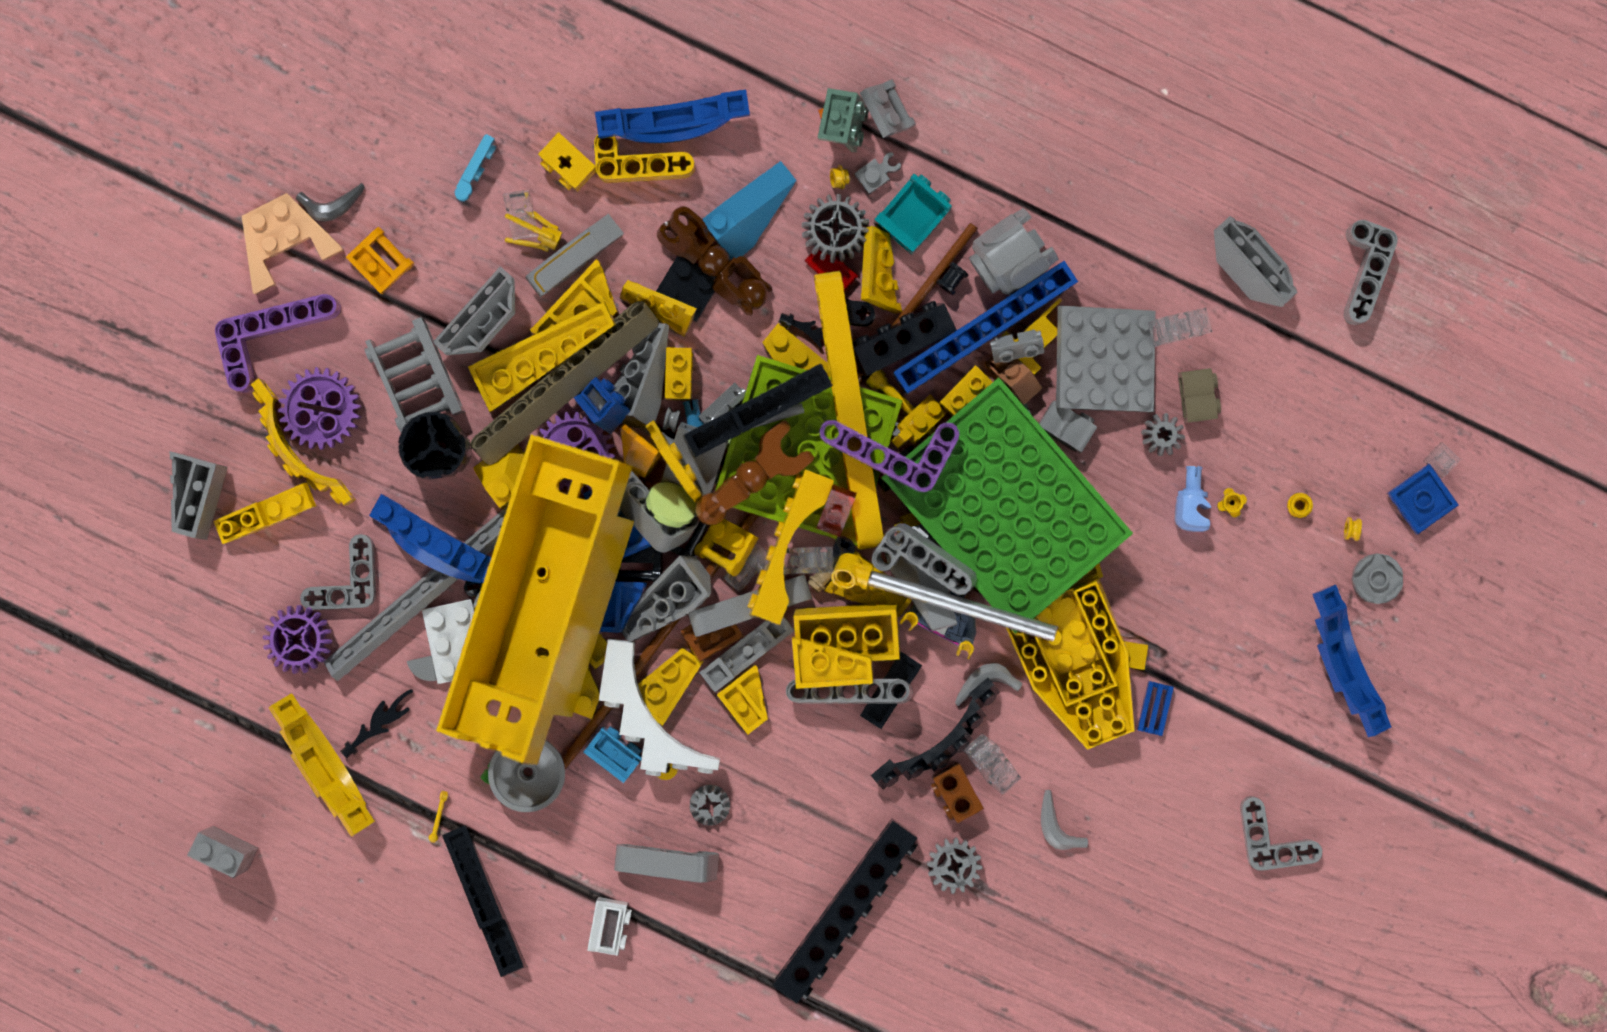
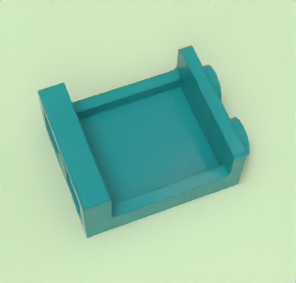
[874,174,952,255]

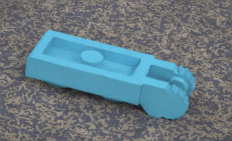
[454,134,497,202]

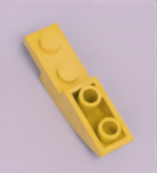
[213,483,316,544]

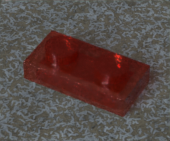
[816,484,857,537]

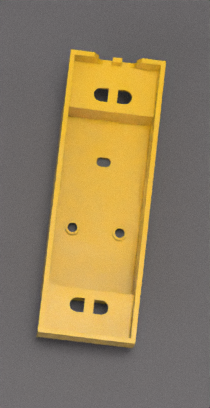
[436,434,634,765]

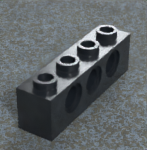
[853,301,957,376]

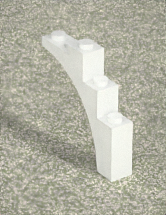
[599,639,720,776]

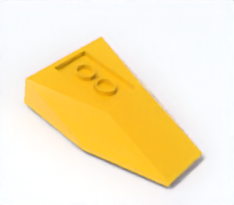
[1006,576,1135,750]

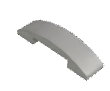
[699,616,795,692]

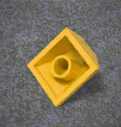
[473,444,525,509]

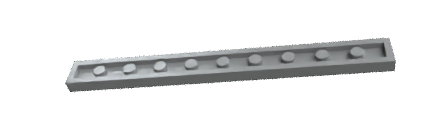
[324,506,508,681]

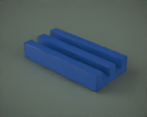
[1137,681,1174,736]

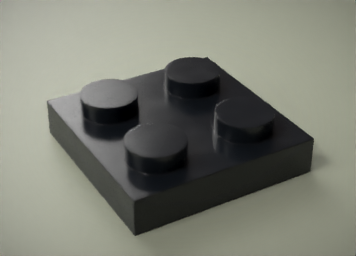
[656,256,716,323]

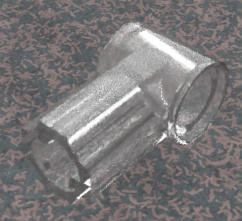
[723,542,769,592]

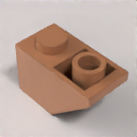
[985,356,1042,405]

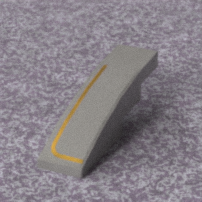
[525,214,624,298]

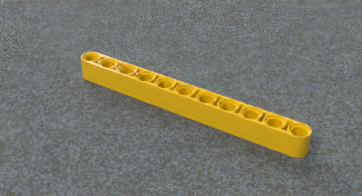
[814,271,884,550]

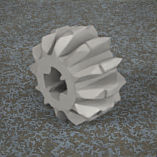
[1141,413,1185,456]

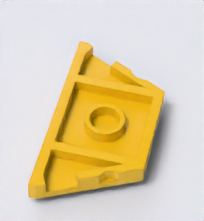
[530,259,618,334]
[645,420,703,503]

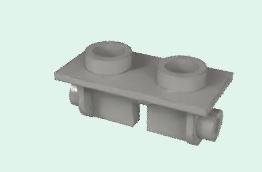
[990,329,1044,363]
[698,382,746,424]

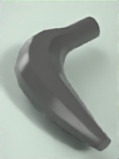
[296,183,365,221]

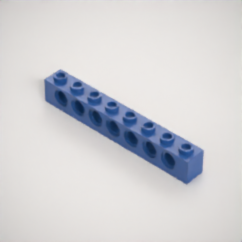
[892,260,1078,395]

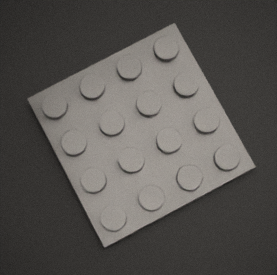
[1056,306,1156,412]

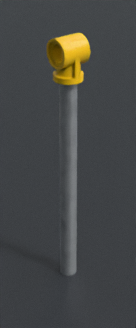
[831,553,1058,641]

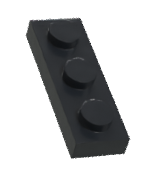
[860,652,922,729]

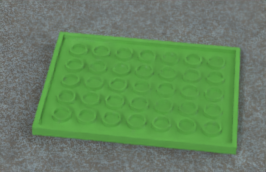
[882,378,1133,634]

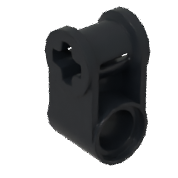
[845,299,875,327]

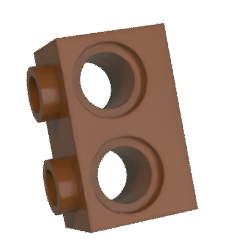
[930,762,984,824]

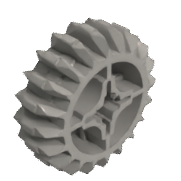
[801,194,869,263]

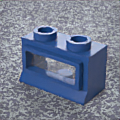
[574,377,630,434]

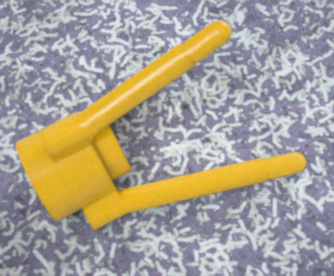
[505,207,563,252]

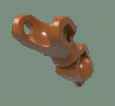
[695,420,814,525]

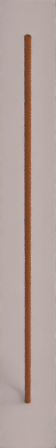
[562,223,978,770]

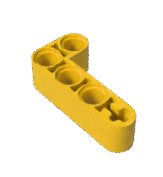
[594,134,696,183]

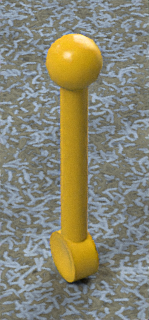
[428,791,448,843]

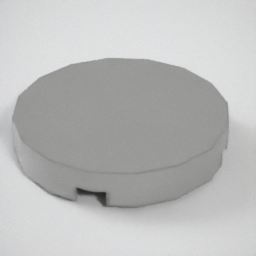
[1351,553,1403,604]

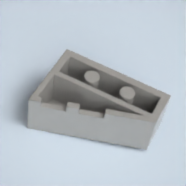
[170,451,228,540]

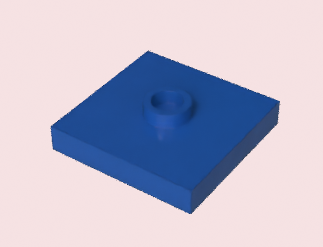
[1387,464,1459,535]

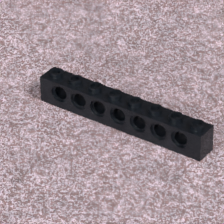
[772,818,918,1004]

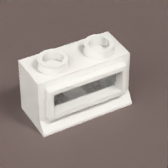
[587,897,632,956]

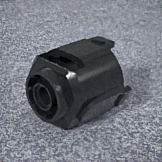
[398,412,472,479]

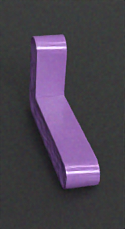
[215,294,341,393]
[820,420,959,492]

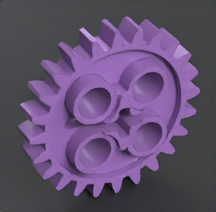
[278,367,362,450]
[540,412,615,494]

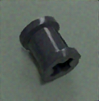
[936,262,969,295]
[823,536,856,568]

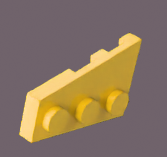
[792,637,873,689]
[638,648,704,726]

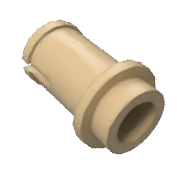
[807,562,834,593]

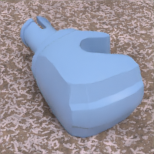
[1174,466,1211,532]

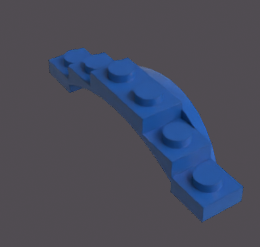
[595,89,750,144]
[369,494,491,583]
[1312,584,1392,737]

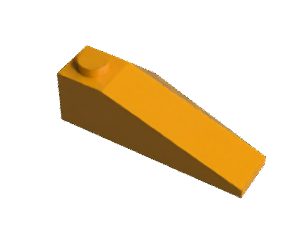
[620,423,663,479]

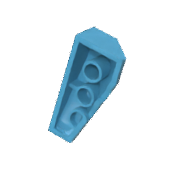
[703,161,797,260]

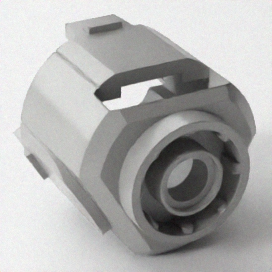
[969,208,1059,295]

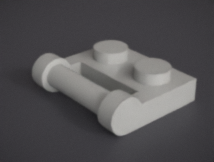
[860,79,916,138]

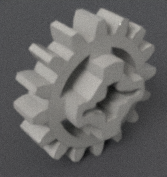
[927,837,982,894]

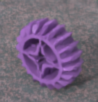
[263,605,333,674]

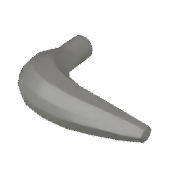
[955,663,1023,706]
[1041,790,1088,850]

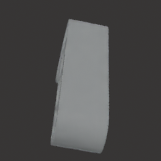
[1343,220,1398,325]
[619,470,698,552]
[872,523,977,595]
[614,844,719,883]

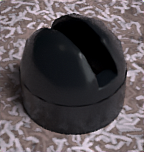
[464,581,483,597]

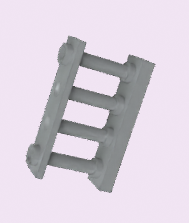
[364,317,465,432]

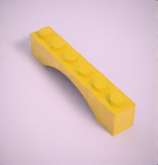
[747,469,834,625]

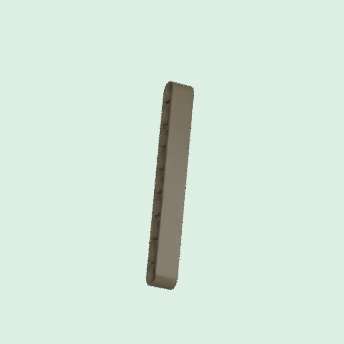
[470,301,659,465]

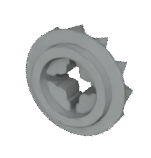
[690,785,730,825]

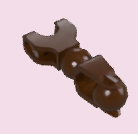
[657,206,773,316]

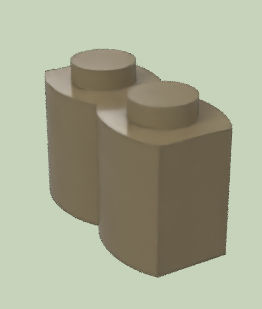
[1178,368,1221,423]

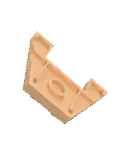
[242,193,344,295]

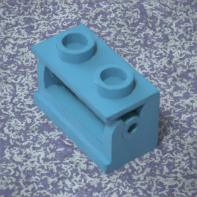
[584,726,642,783]

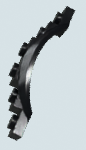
[871,678,1000,790]

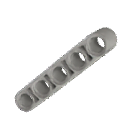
[688,574,812,637]
[786,679,913,704]

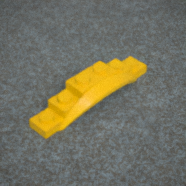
[251,378,356,506]
[268,693,375,837]

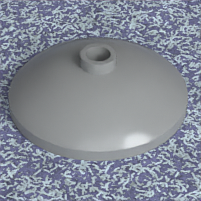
[488,740,565,812]

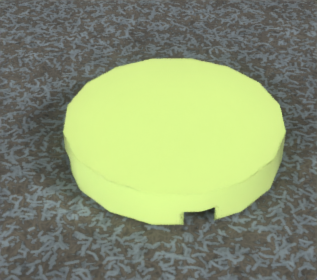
[646,482,696,528]

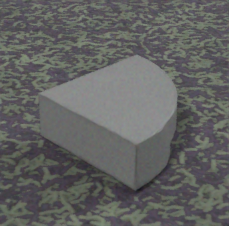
[407,656,437,681]

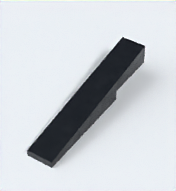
[682,363,833,458]
[442,825,528,977]

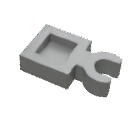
[854,152,901,195]

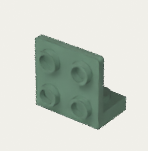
[817,88,869,153]

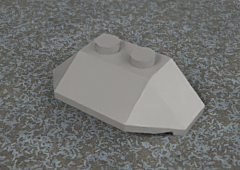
[1214,216,1297,307]
[433,267,515,355]

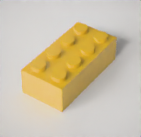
[793,603,900,661]

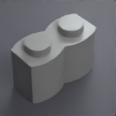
[1039,400,1097,453]

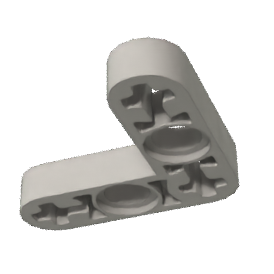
[300,534,376,610]
[1240,796,1323,871]

